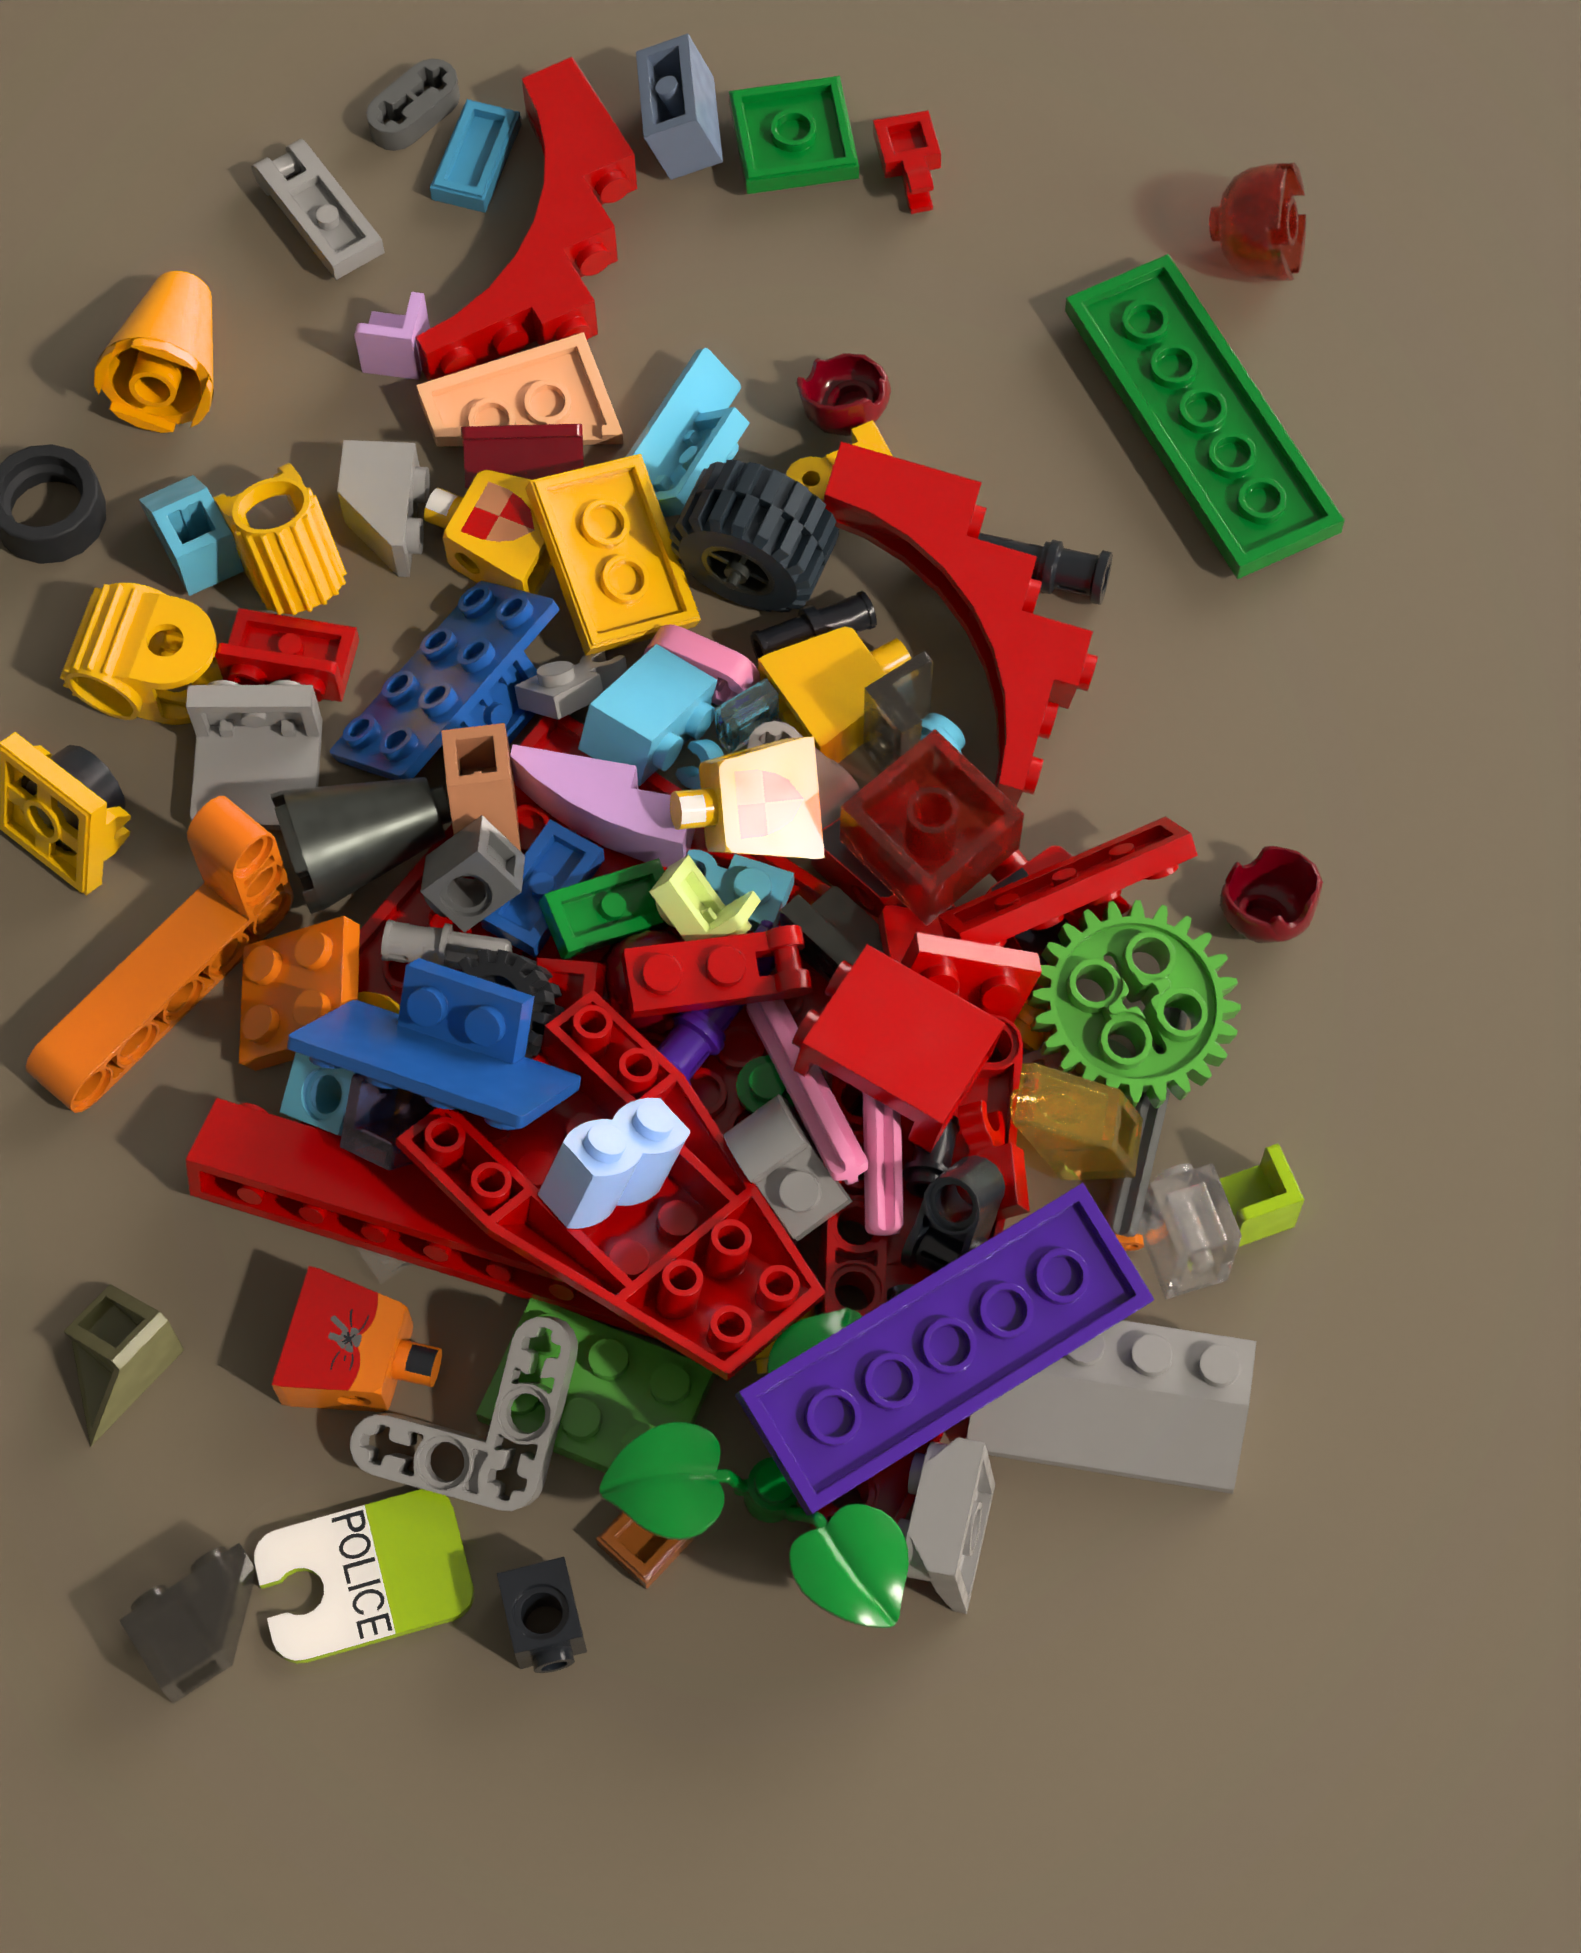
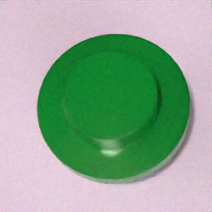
[736,1055,795,1114]

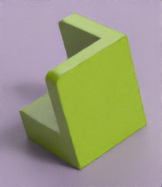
[1209,1143,1305,1248]

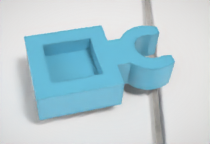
[686,849,794,932]

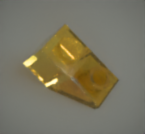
[1010,1063,1143,1180]

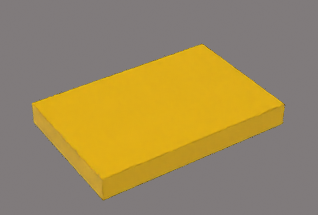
[525,454,701,656]

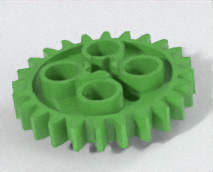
[1028,900,1241,1110]

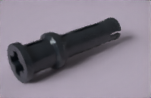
[978,533,1113,605]

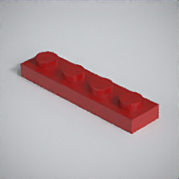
[937,816,1198,947]

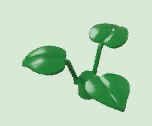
[599,1308,909,1628]

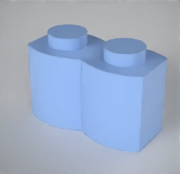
[538,1098,690,1229]

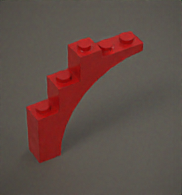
[416,57,637,381]
[823,441,1098,812]

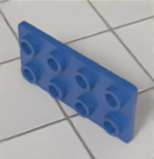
[330,581,559,780]
[287,958,581,1130]

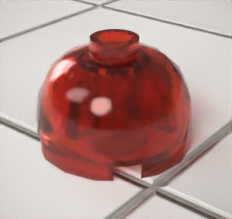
[1209,162,1306,281]

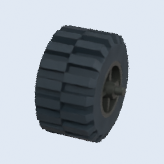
[670,460,839,613]

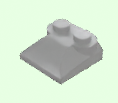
[898,1437,996,1614]

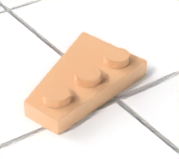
[416,332,623,447]

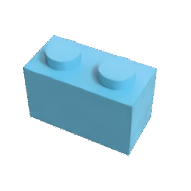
[578,644,718,786]

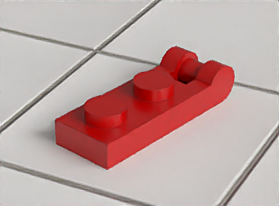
[621,925,813,1019]

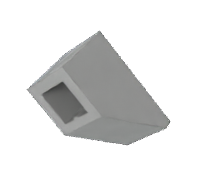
[337,440,430,577]

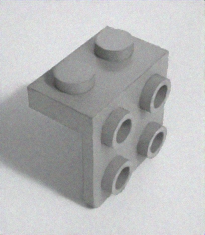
[186,680,323,830]

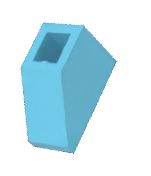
[139,475,244,596]

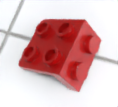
[878,905,1042,1023]

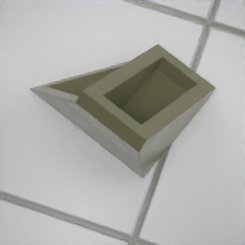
[63,1284,184,1447]

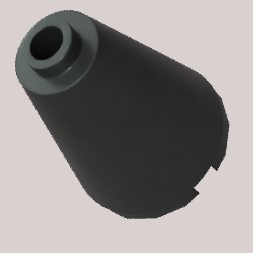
[270,777,452,914]

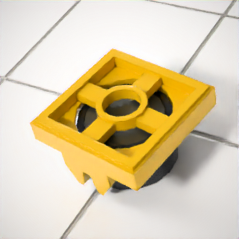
[0,732,131,896]

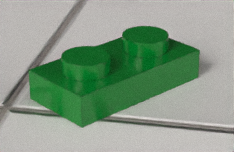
[538,858,670,960]

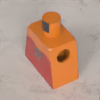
[271,1266,442,1412]

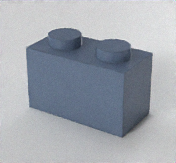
[636,33,723,180]

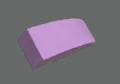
[510,744,695,868]

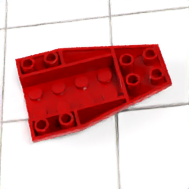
[396,989,826,1381]

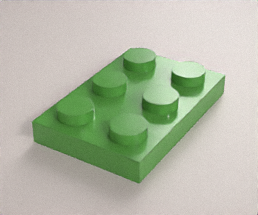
[476,1298,715,1473]

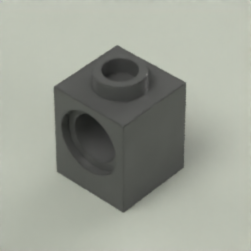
[420,815,525,933]

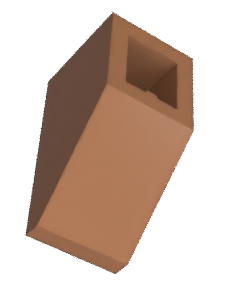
[441,723,522,877]

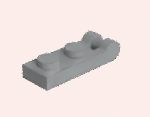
[252,138,385,280]

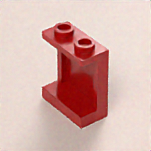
[792,944,1005,1153]

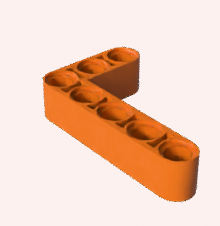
[25,796,294,1113]

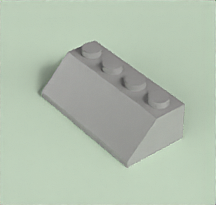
[967,1320,1257,1494]

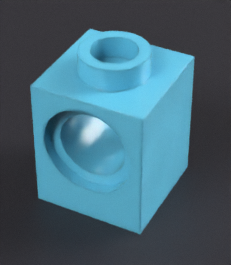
[280,1052,392,1138]

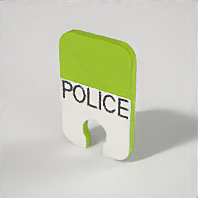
[254,1489,474,1664]

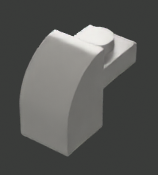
[724,1094,853,1241]

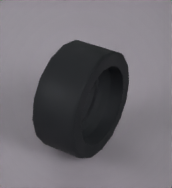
[0,444,106,564]

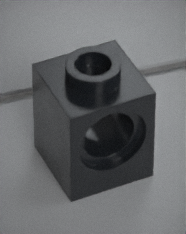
[497,1557,587,1673]

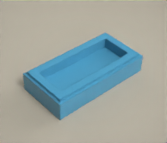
[430,99,522,213]

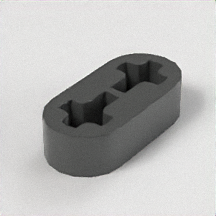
[366,58,460,151]

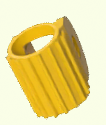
[213,463,347,616]
[60,583,223,725]

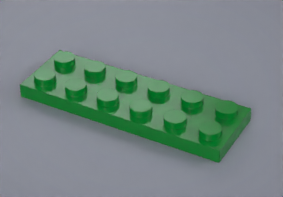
[1065,254,1345,580]

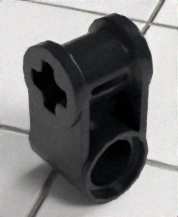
[900,1155,1005,1273]

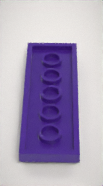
[734,1183,1155,1516]

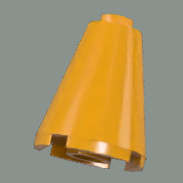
[94,271,214,433]

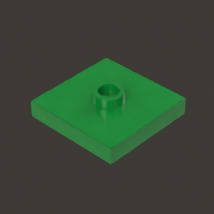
[729,76,859,194]

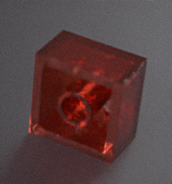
[840,729,1024,926]

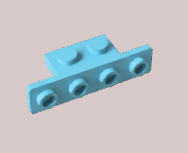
[626,348,750,517]

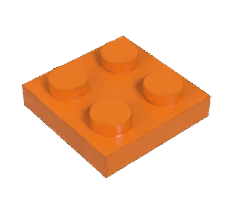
[239,916,360,1071]

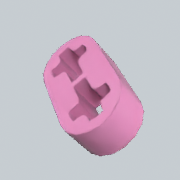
[643,625,760,709]

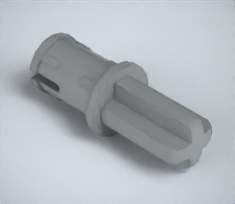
[381,920,512,970]

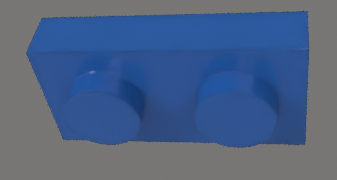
[481,819,605,958]

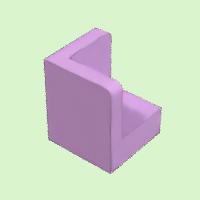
[354,292,430,380]

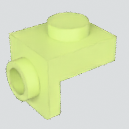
[650,854,761,941]

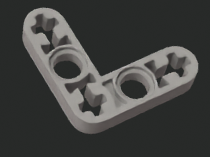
[350,1316,578,1511]

